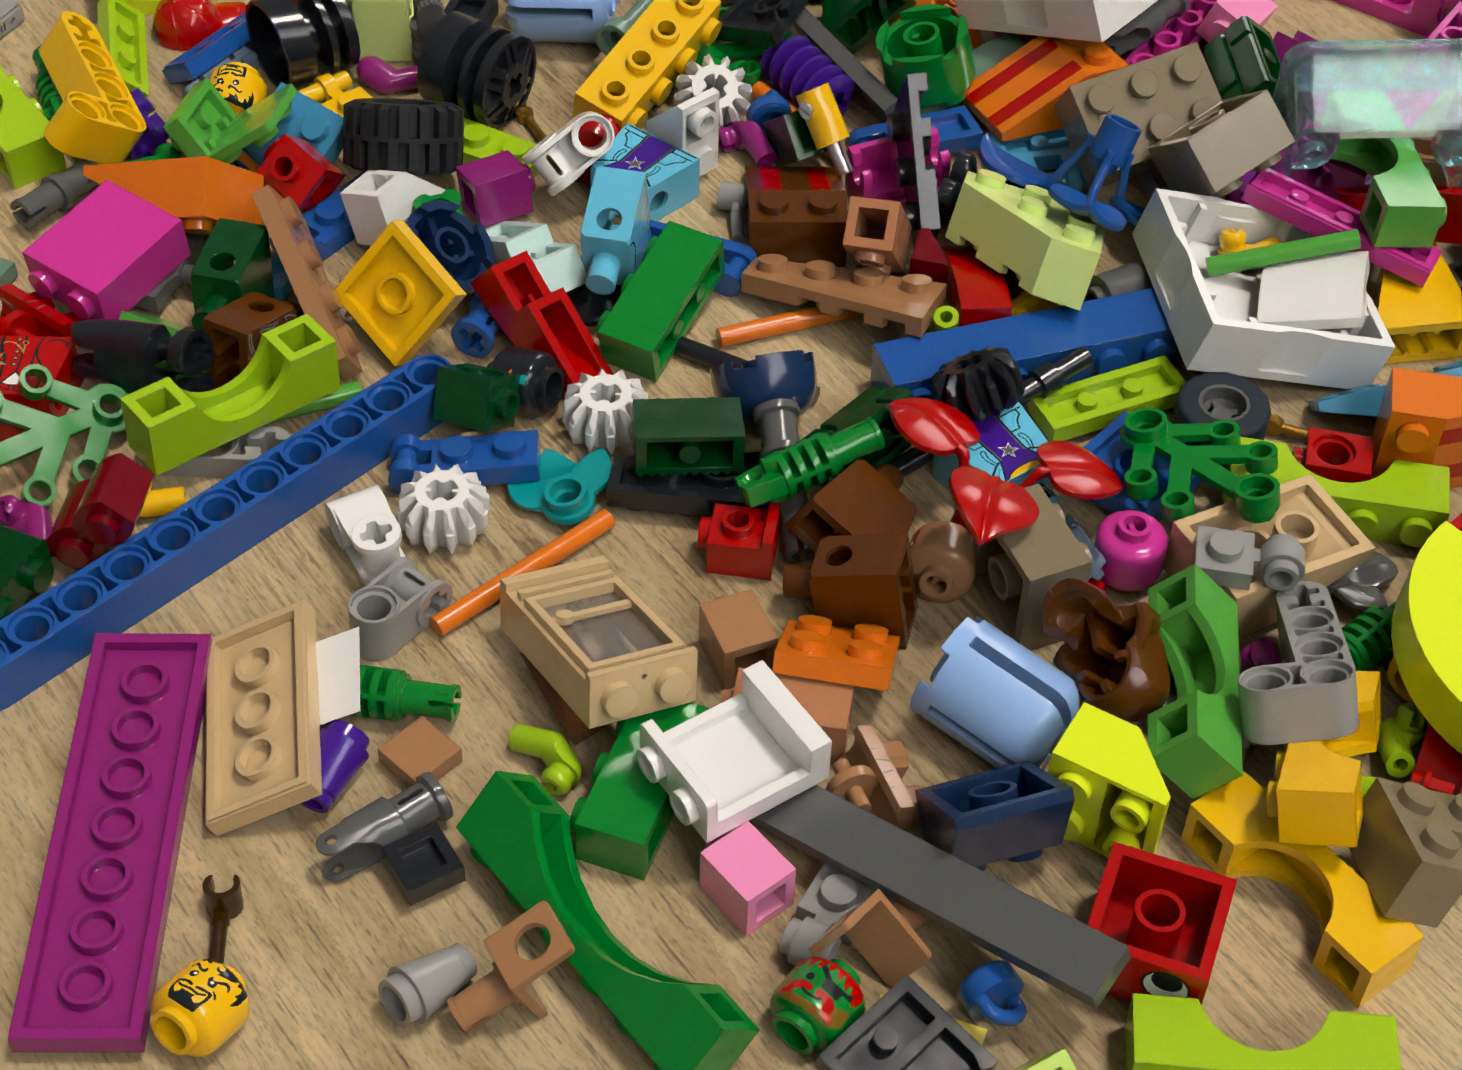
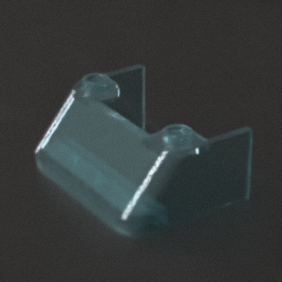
[1269,38,1462,187]

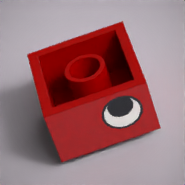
[1087,842,1237,1005]

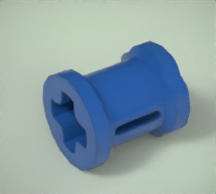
[451,293,502,358]

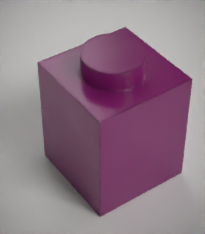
[456,150,536,227]

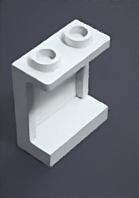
[636,660,832,843]

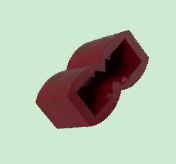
[46,453,155,571]

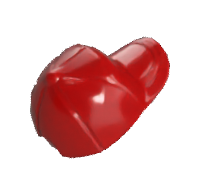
[153,0,246,51]

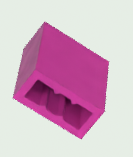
[22,180,191,320]

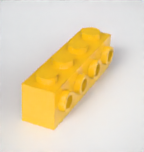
[572,0,722,130]

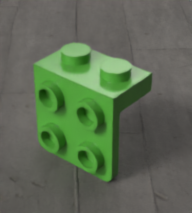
[163,77,298,164]

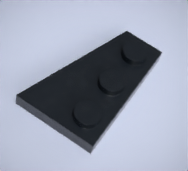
[716,0,808,47]
[887,72,941,248]
[607,443,771,517]

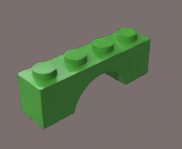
[1317,91,1447,248]
[1148,564,1243,799]

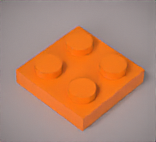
[772,615,901,691]

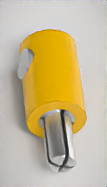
[795,83,853,176]

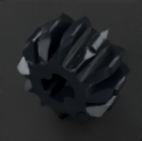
[931,346,1025,423]

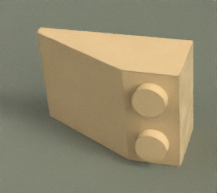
[1163,474,1376,637]

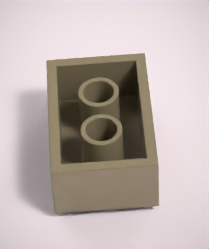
[1054,42,1222,189]

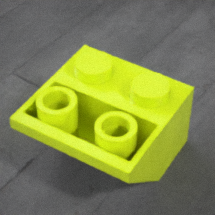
[1048,702,1171,859]

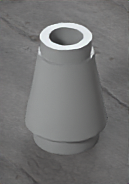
[378,943,477,1027]

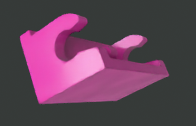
[845,126,951,204]

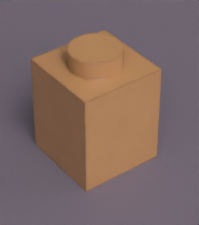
[699,589,778,690]

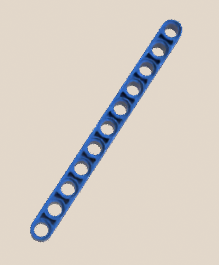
[0,354,451,711]

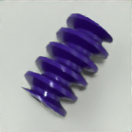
[760,35,855,117]

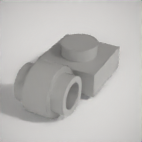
[1192,525,1306,591]
[779,863,876,966]

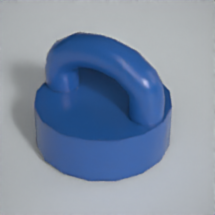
[746,90,792,137]
[957,960,1027,1026]

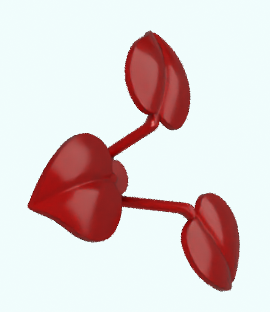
[885,398,1124,546]

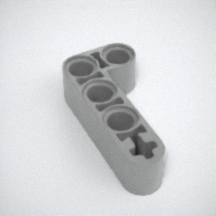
[1238,581,1359,745]

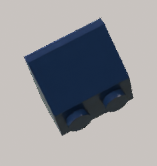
[915,761,1075,871]

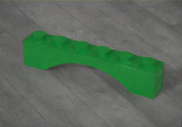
[455,771,760,1070]

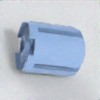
[505,0,620,43]
[909,616,1081,769]

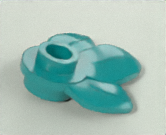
[507,448,612,525]

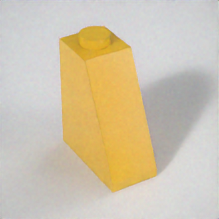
[1374,242,1462,364]

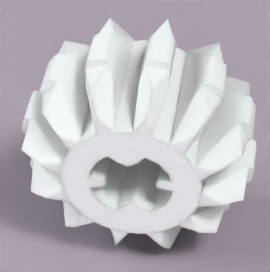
[673,54,752,128]
[562,367,648,456]
[397,463,490,554]

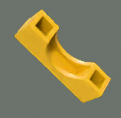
[1267,671,1382,848]
[1181,770,1425,1008]

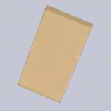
[205,599,322,836]

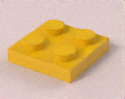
[335,220,467,366]

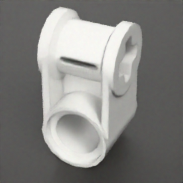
[521,111,615,197]
[324,485,405,585]

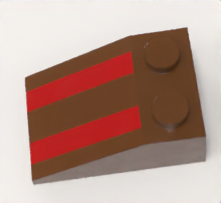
[745,166,848,267]

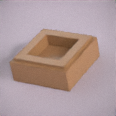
[378,716,463,787]

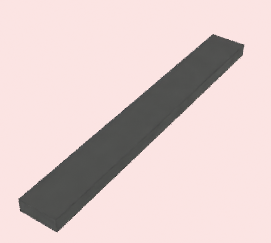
[749,785,1131,1009]

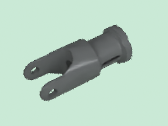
[1104,0,1190,56]
[316,772,453,882]

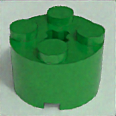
[875,4,976,107]

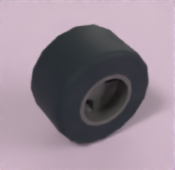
[1171,372,1271,468]

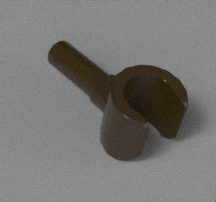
[202,875,244,964]

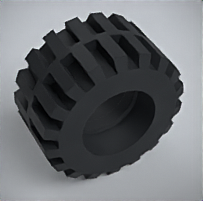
[343,98,464,175]

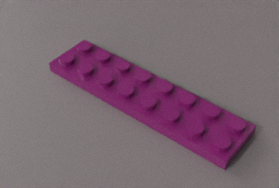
[8,633,212,1052]

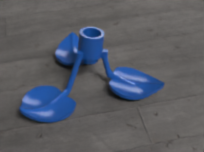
[979,113,1145,232]

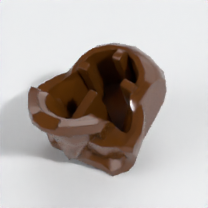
[1042,578,1170,725]

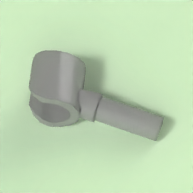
[717,181,746,242]

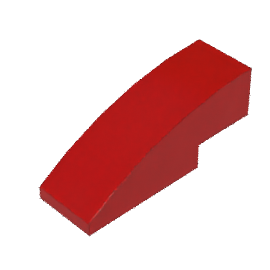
[940,246,1012,327]
[470,250,614,392]

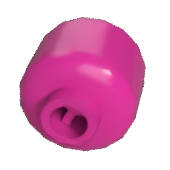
[1094,510,1168,592]

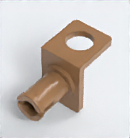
[808,888,932,987]
[446,901,575,1035]

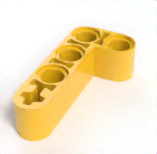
[39,11,147,164]

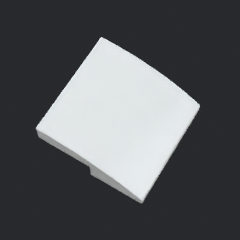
[1257,251,1370,330]

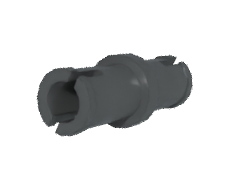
[10,159,100,228]

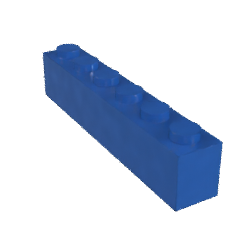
[870,288,1178,400]

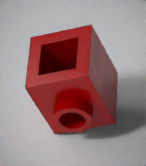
[256,134,346,211]

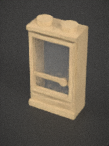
[500,555,698,729]

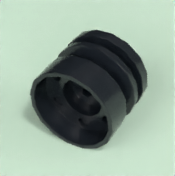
[245,0,361,89]
[417,11,537,130]

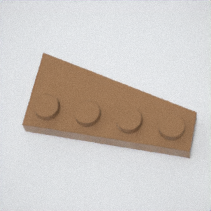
[251,185,363,380]
[741,254,947,338]

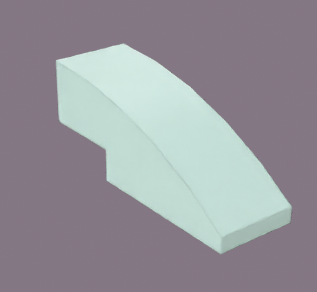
[486,221,587,292]

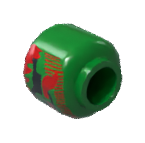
[770,956,866,1055]

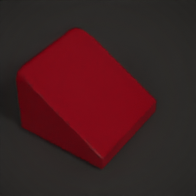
[909,227,949,284]

